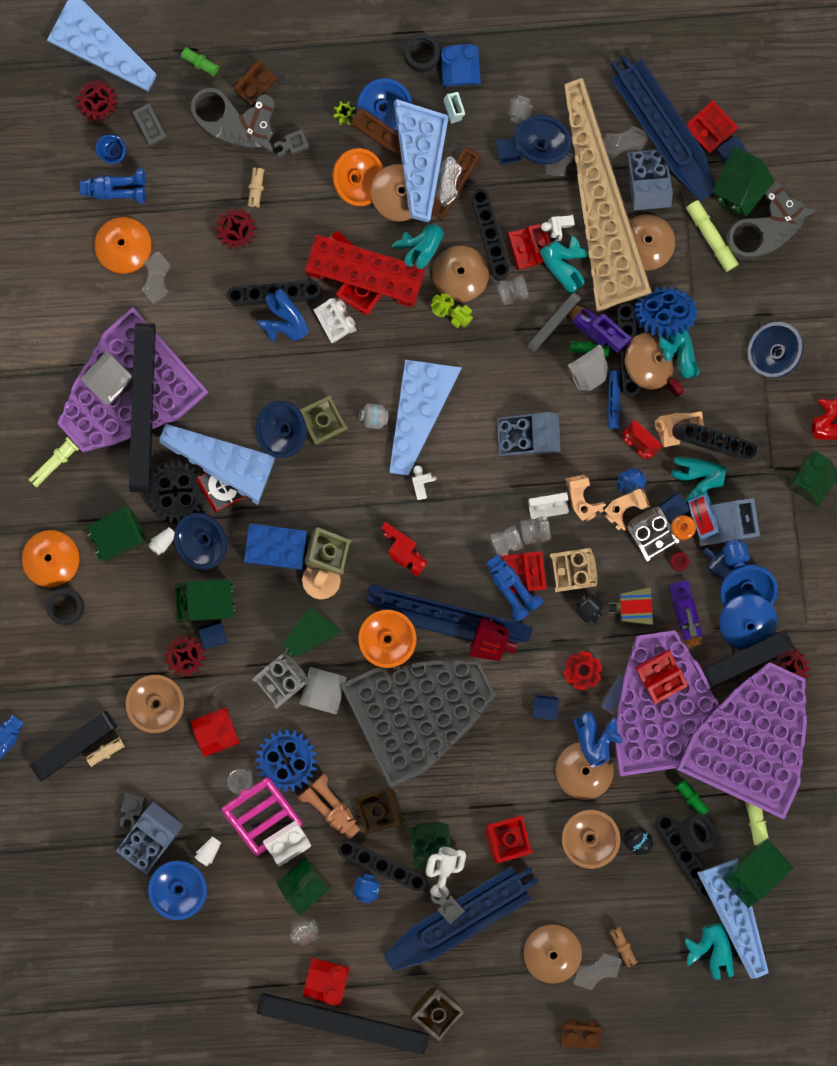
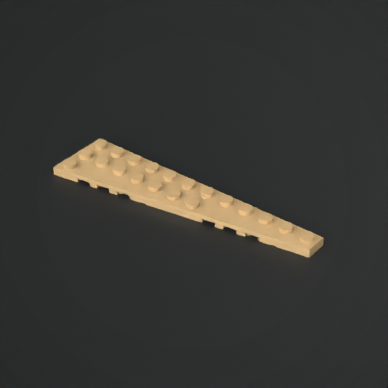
[564,78,652,312]

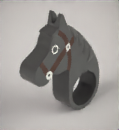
[191,88,275,153]
[725,182,815,260]

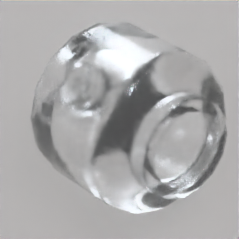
[506,94,533,124]
[289,917,320,946]

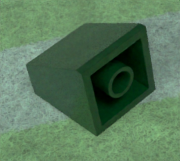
[713,146,775,216]
[786,450,837,507]
[87,506,148,563]
[174,579,235,623]
[282,607,342,658]
[722,838,794,908]
[277,857,331,916]

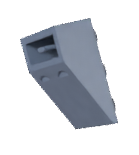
[627,150,673,210]
[497,412,561,456]
[698,498,760,546]
[116,802,184,875]

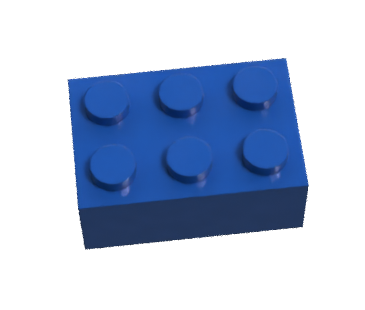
[244,524,308,571]

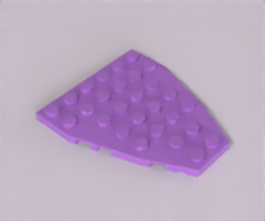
[57,308,209,453]
[614,630,719,776]
[677,662,807,819]

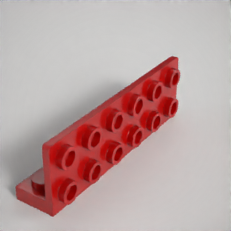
[305,235,425,308]

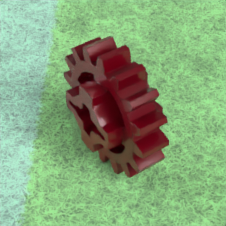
[76,80,118,122]
[215,208,257,250]
[164,635,206,677]
[769,649,811,678]

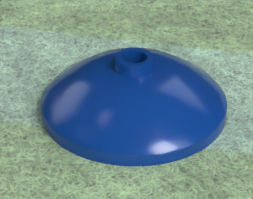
[357,78,412,133]
[720,565,778,606]
[719,594,777,650]
[148,861,207,920]

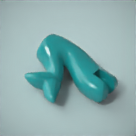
[392,224,444,270]
[539,236,589,294]
[659,330,699,378]
[671,457,727,504]
[685,923,734,980]

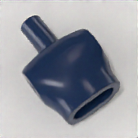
[702,547,734,580]

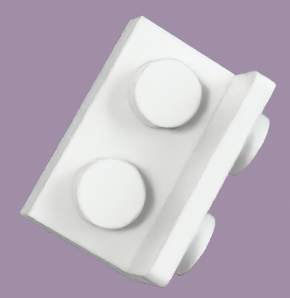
[314,298,357,343]
[528,492,569,519]
[263,820,311,866]

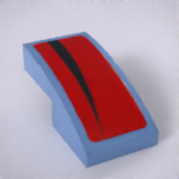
[688,494,719,539]

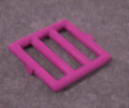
[221,777,303,856]

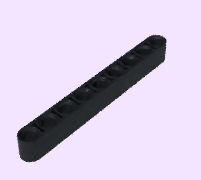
[129,323,156,493]
[256,993,429,1054]

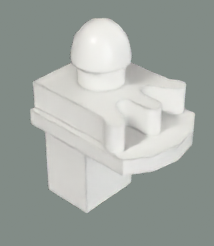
[541,215,575,241]
[412,466,437,500]

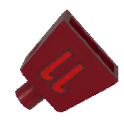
[469,617,518,661]

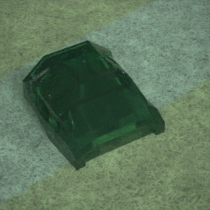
[410,822,451,870]

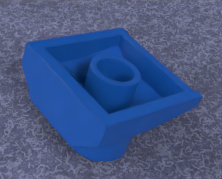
[440,44,481,88]

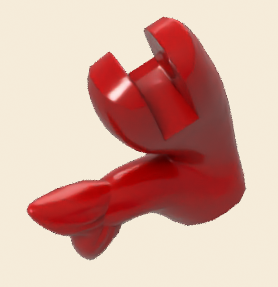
[811,397,837,440]

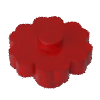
[563,651,602,690]

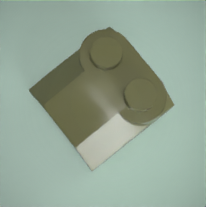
[300,395,348,446]
[304,527,351,575]

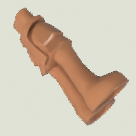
[297,773,360,839]

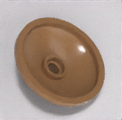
[370,164,412,222]
[629,214,675,271]
[432,246,489,302]
[625,332,674,390]
[126,675,184,733]
[556,742,614,800]
[562,810,620,869]
[523,924,582,983]

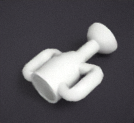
[426,847,466,898]

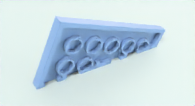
[47,0,157,92]
[394,99,449,223]
[389,360,462,476]
[159,424,275,505]
[698,859,769,979]

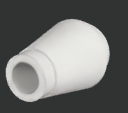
[148,527,175,555]
[194,837,221,867]

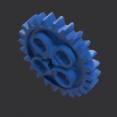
[635,286,697,338]
[255,729,318,792]

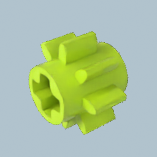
[333,101,356,125]
[431,293,455,317]
[450,305,473,328]

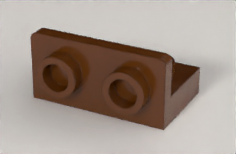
[234,60,277,107]
[561,1019,603,1050]

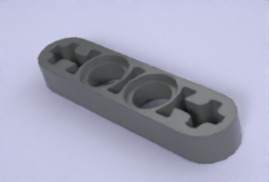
[527,292,582,353]

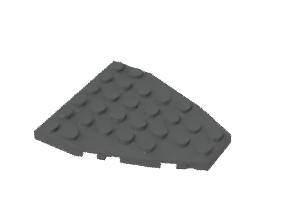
[340,661,496,789]

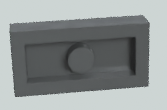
[133,104,167,146]

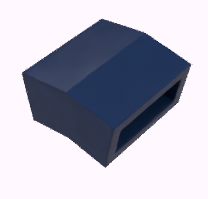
[716,136,748,164]
[495,137,523,165]
[657,492,690,525]
[198,620,229,650]
[532,694,559,720]

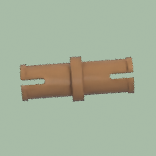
[609,927,638,967]

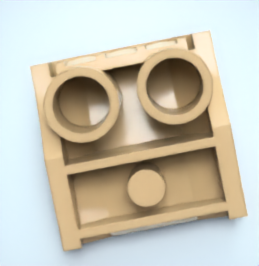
[550,548,597,592]

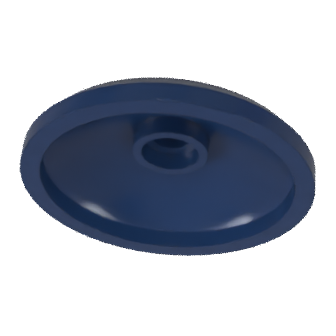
[514,115,571,165]
[748,322,804,378]
[256,401,307,458]
[174,513,227,570]

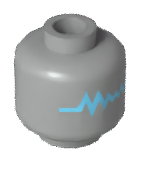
[359,403,388,429]

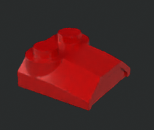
[336,283,383,316]
[622,419,663,460]
[191,707,240,757]
[485,815,533,863]
[303,957,350,1006]

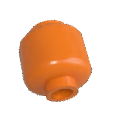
[671,515,696,541]

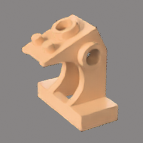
[654,412,704,447]
[565,475,606,521]
[604,488,651,530]

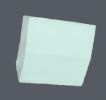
[443,92,465,123]

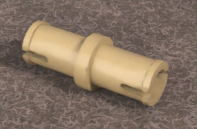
[247,168,264,208]
[85,737,125,767]

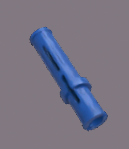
[606,371,622,429]

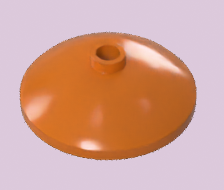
[332,148,383,206]
[95,217,152,274]
[22,530,80,588]
[358,610,416,668]

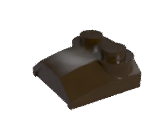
[353,787,403,835]
[410,986,465,1042]

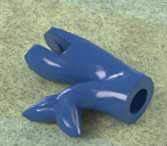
[257,289,309,342]
[573,711,622,767]

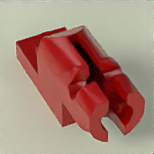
[381,522,428,577]

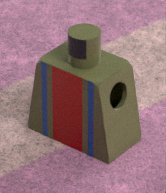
[608,588,653,625]

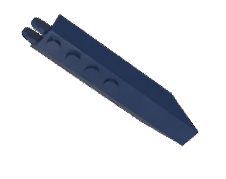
[610,55,715,201]
[366,585,533,643]
[383,866,539,971]

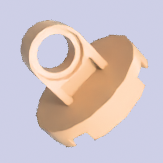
[302,567,341,600]

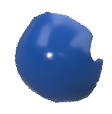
[96,135,127,164]

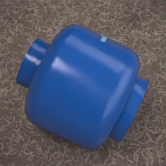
[616,468,646,495]
[723,539,750,569]
[353,873,380,903]

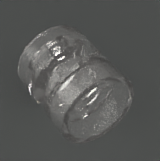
[496,274,529,306]
[520,516,551,545]
[490,525,524,557]
[227,768,254,794]

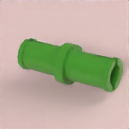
[181,47,219,76]

